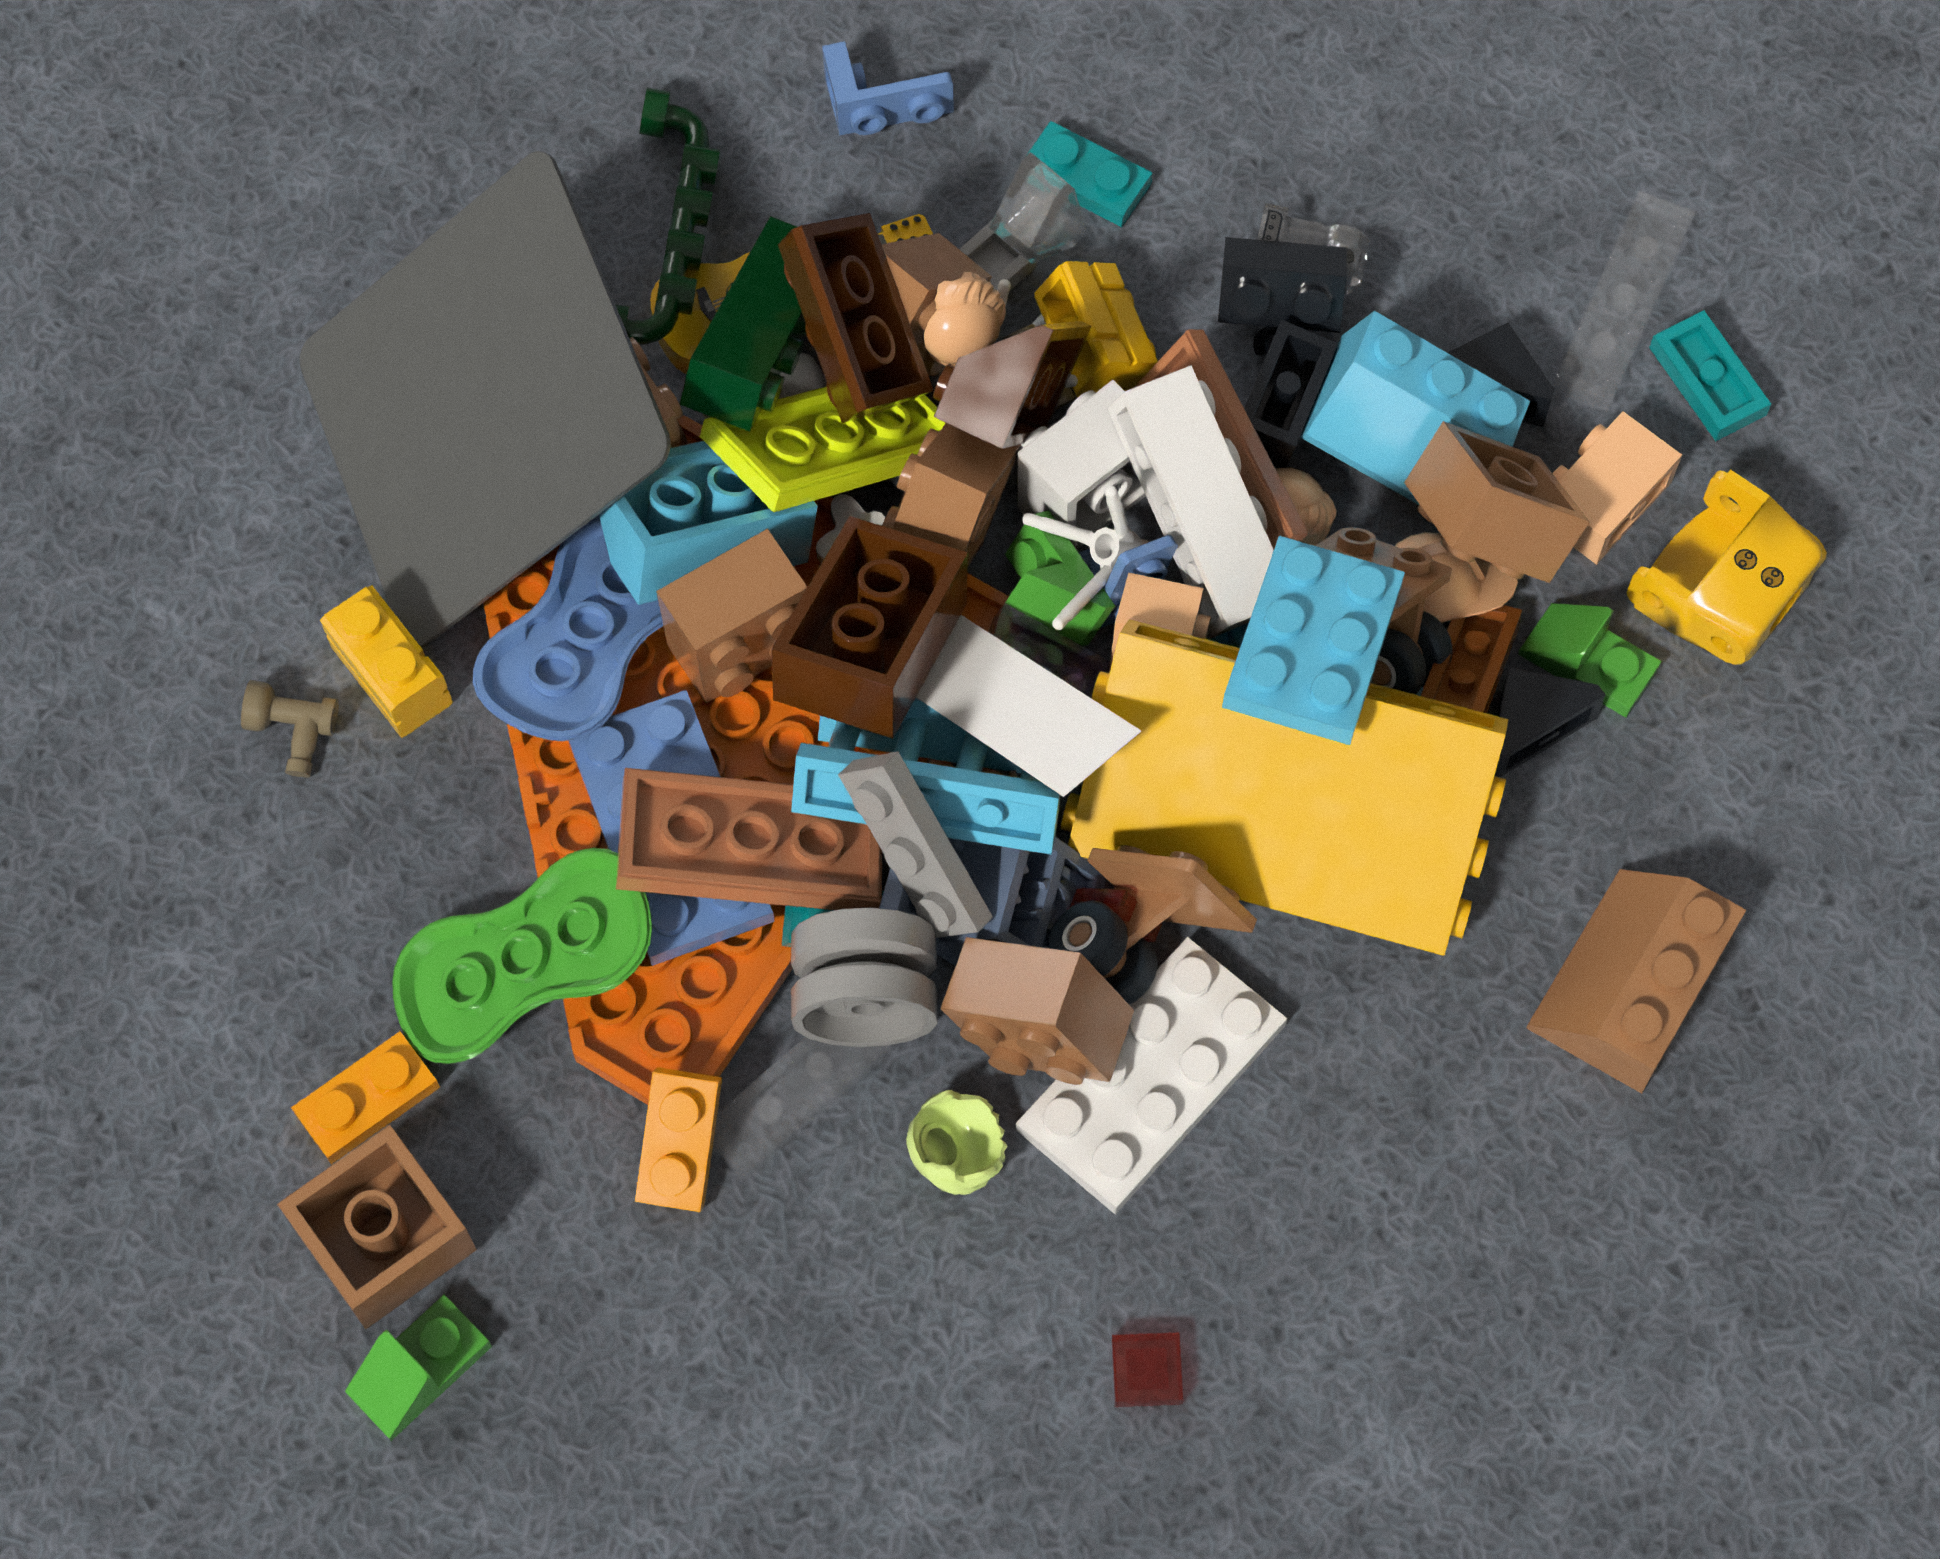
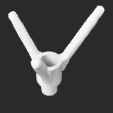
[1022,485,1149,630]

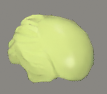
[906,1090,1007,1195]

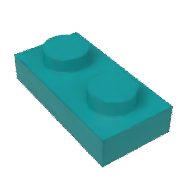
[1020,121,1153,227]
[1649,310,1771,442]

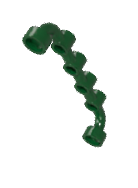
[615,87,720,345]

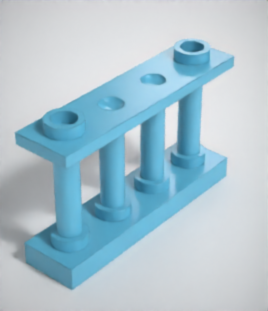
[791,698,1061,855]

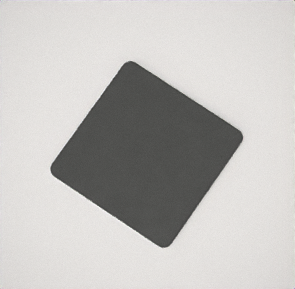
[300,151,671,647]

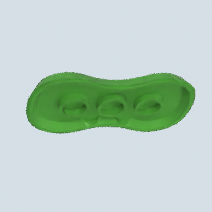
[392,848,652,1064]

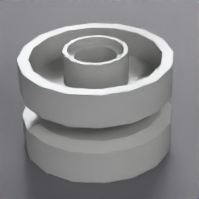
[791,908,938,1047]

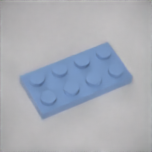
[568,690,775,966]

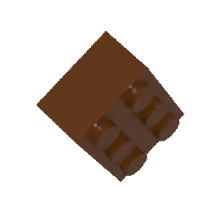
[771,516,968,739]

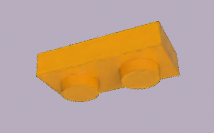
[291,1031,440,1164]
[635,1067,722,1212]

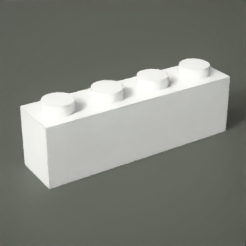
[1107,365,1274,639]

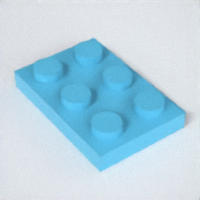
[1222,536,1405,745]

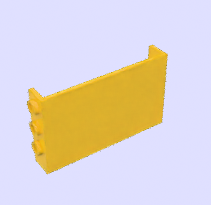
[1061,619,1509,956]

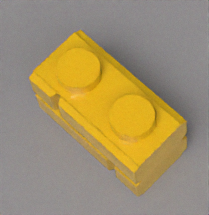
[1034,261,1158,397]
[320,585,453,738]

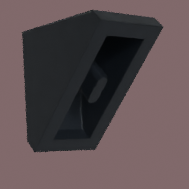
[1447,323,1554,427]
[1494,667,1606,777]

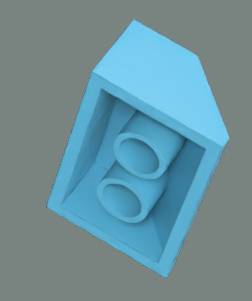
[1300,311,1530,505]
[599,441,818,605]

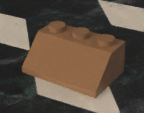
[1526,869,1746,1094]

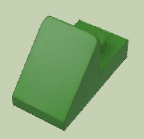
[1002,510,1115,647]
[1518,603,1662,718]
[345,1295,492,1441]

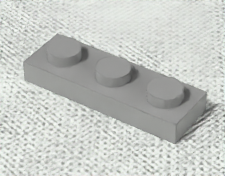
[838,751,993,938]

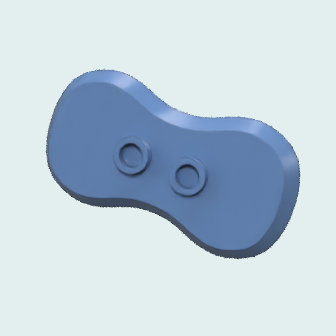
[473,515,663,742]

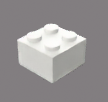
[1018,380,1146,550]

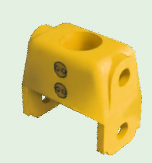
[1626,469,1827,665]

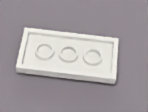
[1016,937,1287,1215]

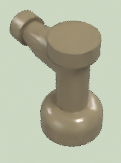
[241,680,339,778]

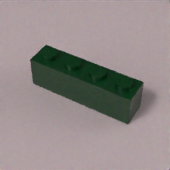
[679,216,808,432]

